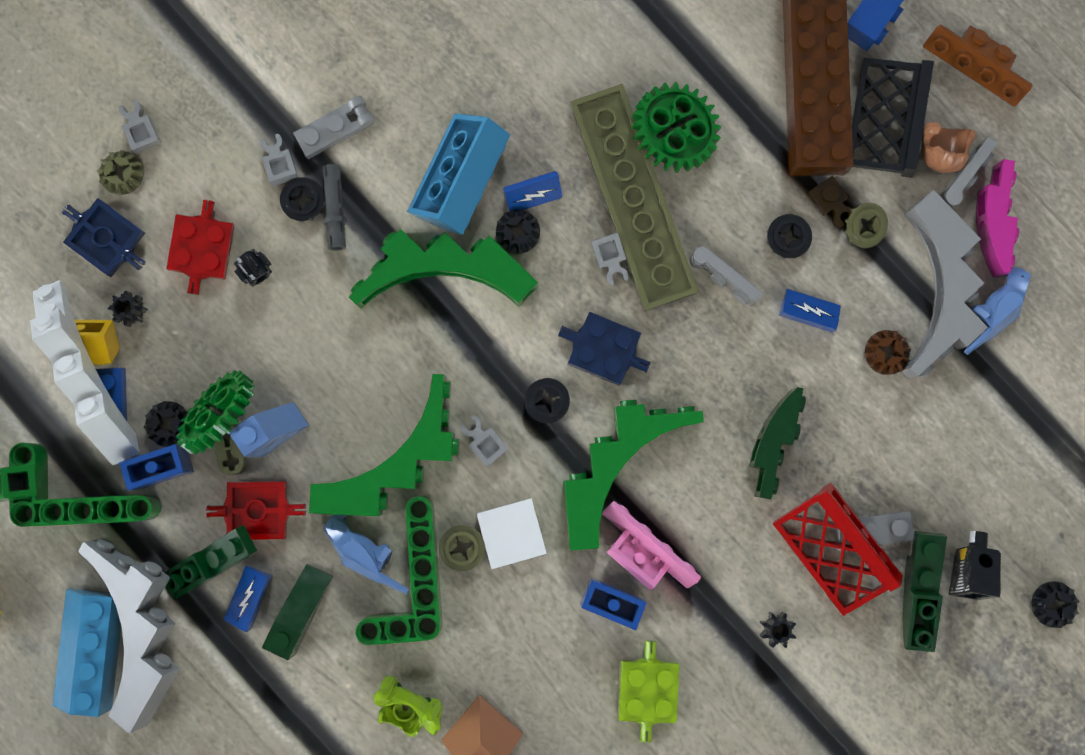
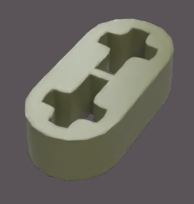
[214,425,247,475]

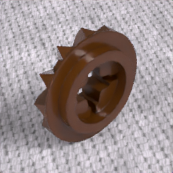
[865,330,911,375]

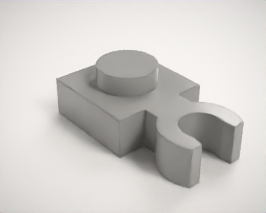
[119,99,161,154]
[261,134,298,187]
[591,232,628,285]
[460,415,509,467]

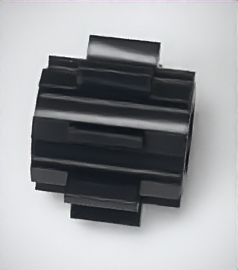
[234,249,272,287]
[108,290,148,327]
[759,612,796,648]

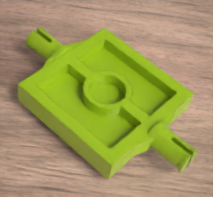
[617,640,680,743]

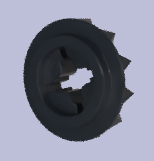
[280,177,325,222]
[495,209,540,254]
[767,214,812,259]
[525,378,570,423]
[144,401,188,446]
[1031,581,1080,628]

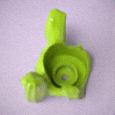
[373,676,443,737]

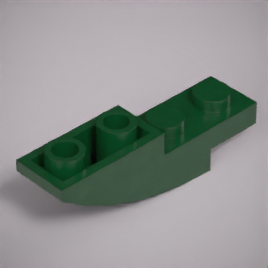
[749,387,806,500]
[164,525,257,600]
[903,531,947,652]

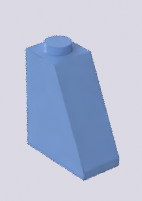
[229,402,310,457]

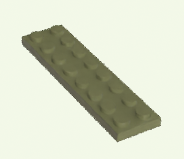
[570,83,699,312]

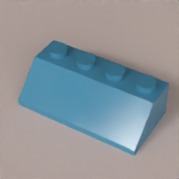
[407,113,511,235]
[52,589,121,717]

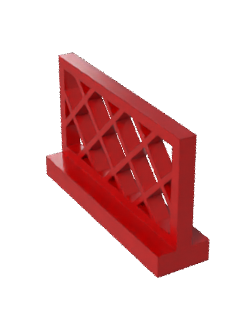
[773,482,903,616]

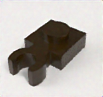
[808,176,852,229]

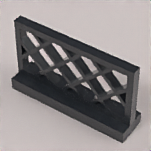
[852,57,934,178]

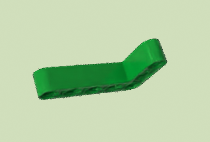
[9,443,162,527]
[355,496,443,645]

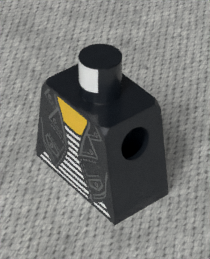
[949,531,1001,600]

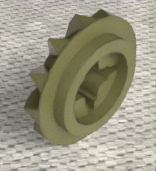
[97,150,144,195]
[844,203,888,248]
[439,525,485,571]

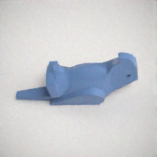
[964,268,1031,355]
[324,514,409,595]

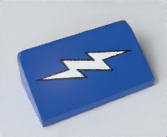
[503,171,562,212]
[778,289,841,332]
[224,565,273,632]

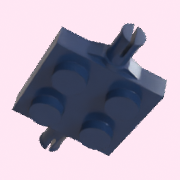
[62,198,146,277]
[558,311,651,386]

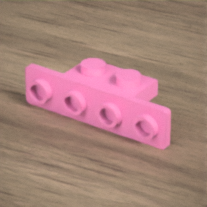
[602,501,701,590]

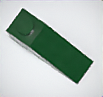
[262,564,333,660]

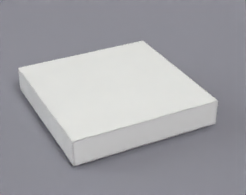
[477,498,547,569]

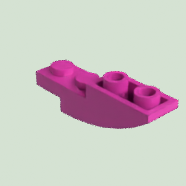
[976,159,1020,278]

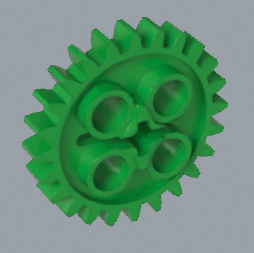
[631,82,721,173]
[176,370,255,455]

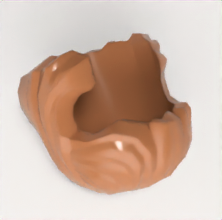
[921,122,976,173]

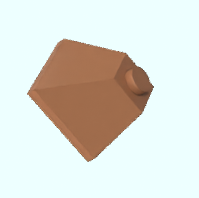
[441,695,523,755]

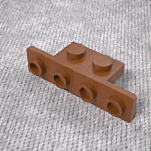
[923,24,1033,106]

